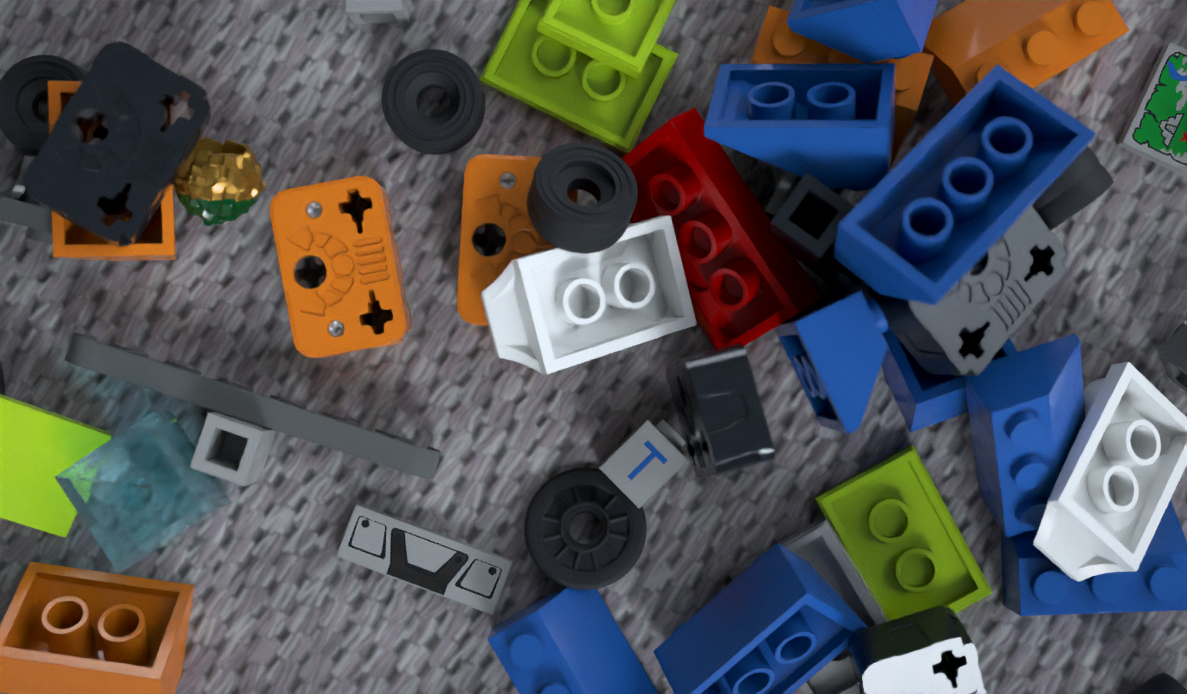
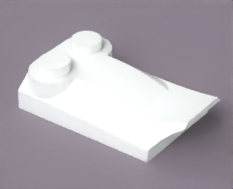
[481,215,697,374]
[1033,362,1187,582]

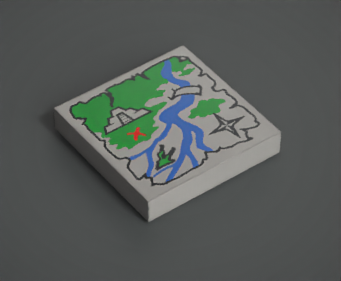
[1117,42,1187,178]

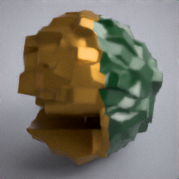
[173,137,266,226]

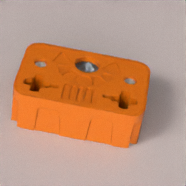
[457,154,579,326]
[270,176,412,358]

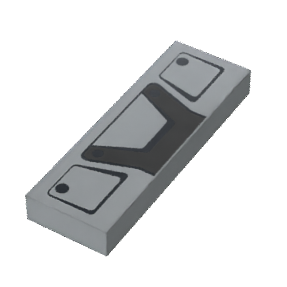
[336,503,513,615]

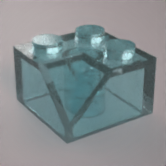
[55,410,232,574]

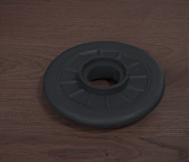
[524,468,647,590]

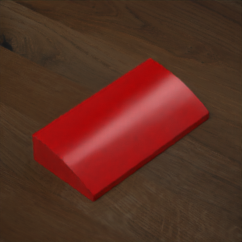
[621,107,821,349]

